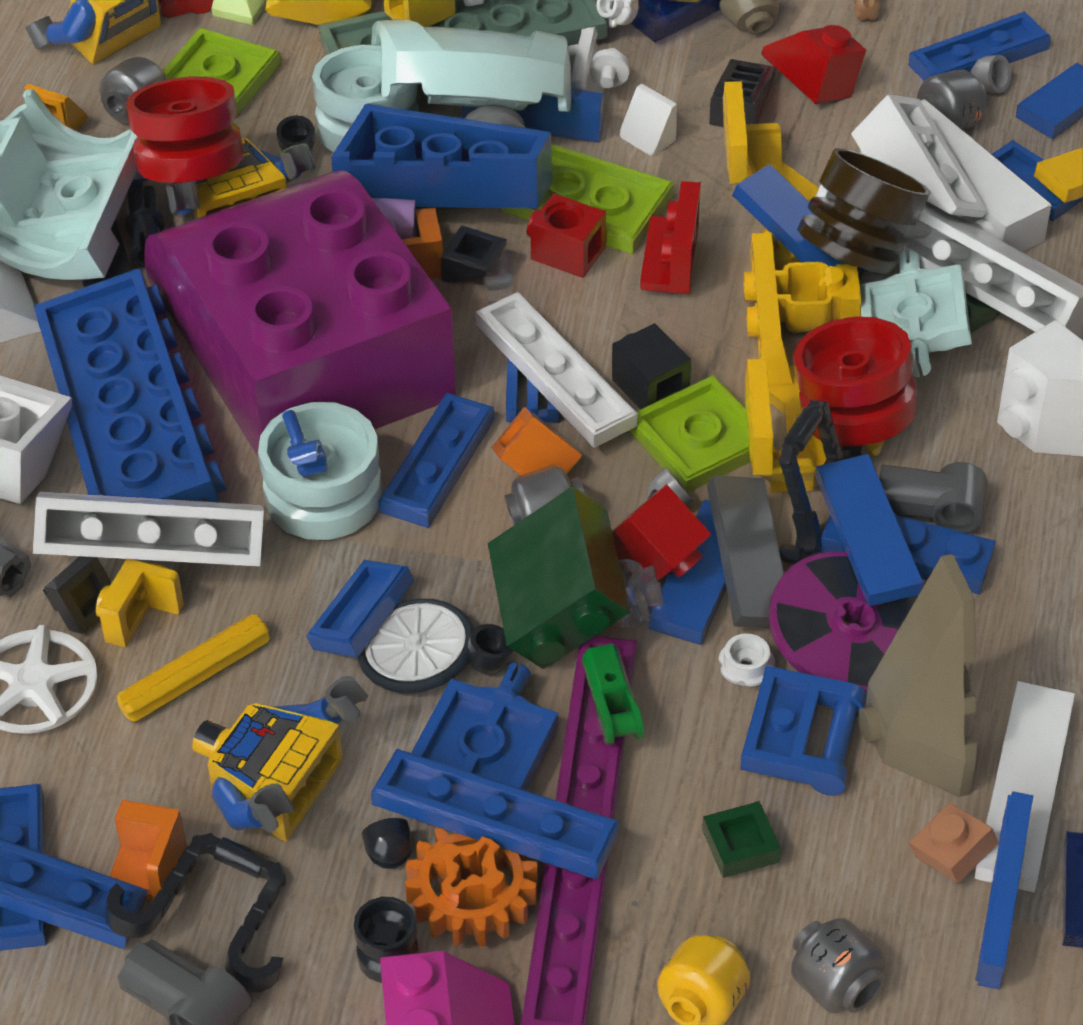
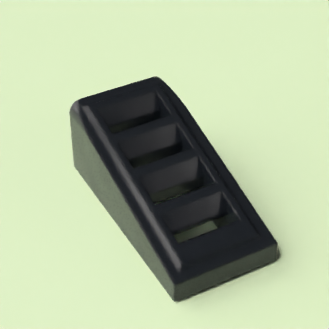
[709,59,776,127]

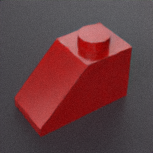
[761,25,867,104]
[612,484,711,583]

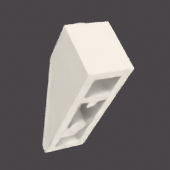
[851,94,988,218]

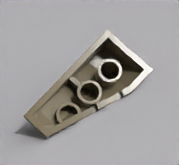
[858,554,977,797]

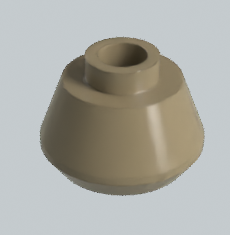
[719,0,779,34]

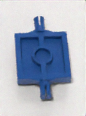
[411,662,558,791]

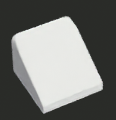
[620,83,677,156]

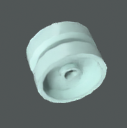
[312,45,419,153]
[258,402,382,540]

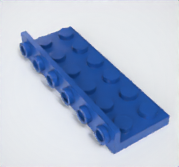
[34,268,227,503]

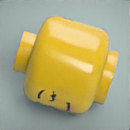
[657,935,750,1025]

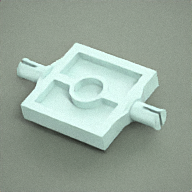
[860,250,972,377]

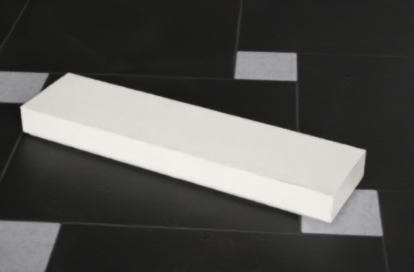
[475,292,638,448]
[974,681,1075,893]

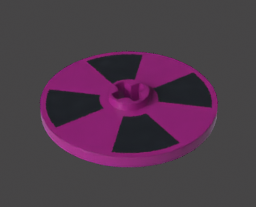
[768,552,918,694]

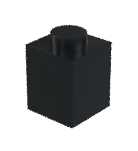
[612,323,691,410]

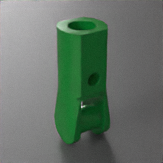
[582,644,644,745]

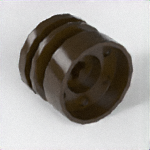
[797,148,931,274]

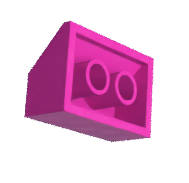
[380,951,515,1025]

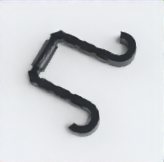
[779,400,867,565]
[105,833,286,993]

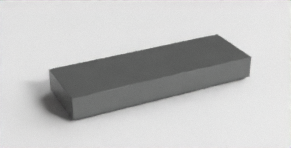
[707,475,784,628]

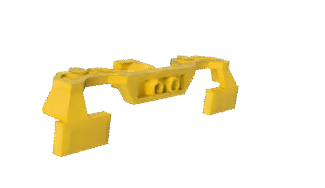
[723,81,861,493]

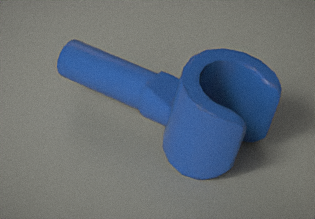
[282,410,327,477]

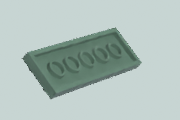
[318,0,607,55]

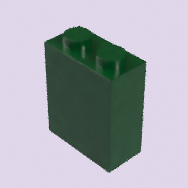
[487,486,631,669]

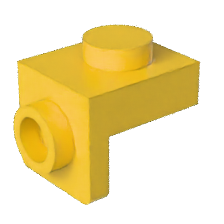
[96,559,184,648]

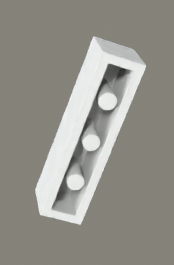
[921,99,1051,252]
[33,492,264,566]

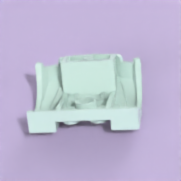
[371,19,571,112]
[0,89,145,280]

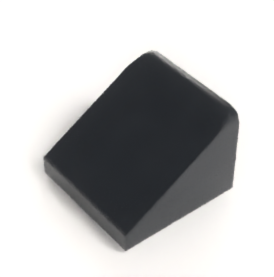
[441,225,507,282]

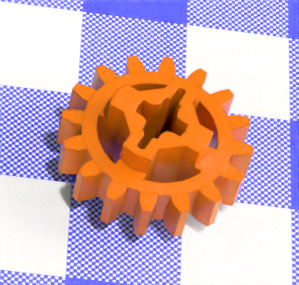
[405,827,538,947]

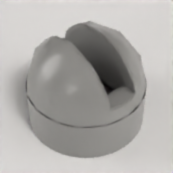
[970,55,1011,93]
[647,467,694,506]

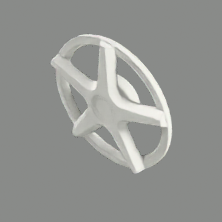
[0,625,97,734]

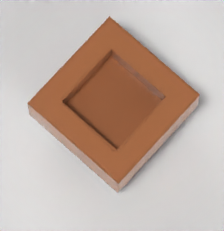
[909,802,999,884]

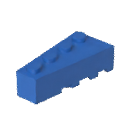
[331,104,552,209]

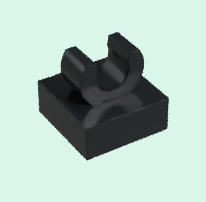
[43,556,112,634]

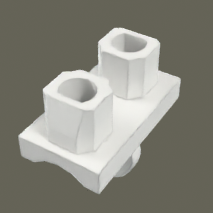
[568,27,630,93]

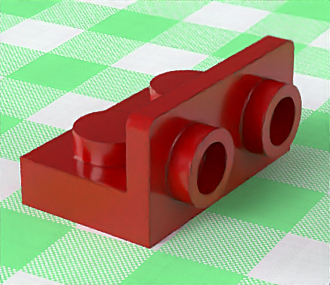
[640,181,701,294]

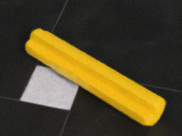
[116,614,270,722]

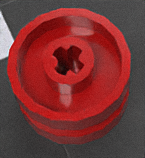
[126,76,243,183]
[793,316,919,446]

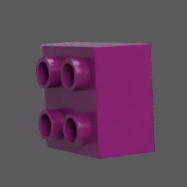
[145,170,456,458]

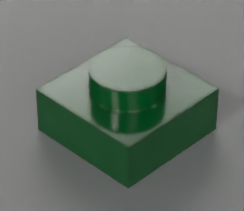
[702,801,781,878]

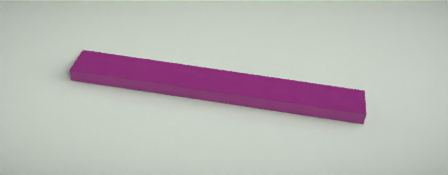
[521,636,637,1025]

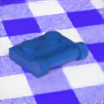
[740,666,867,796]

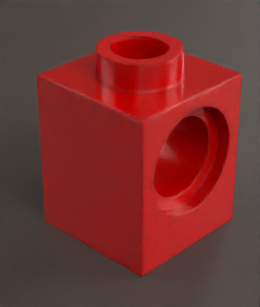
[526,193,606,278]

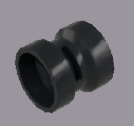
[353,896,419,983]

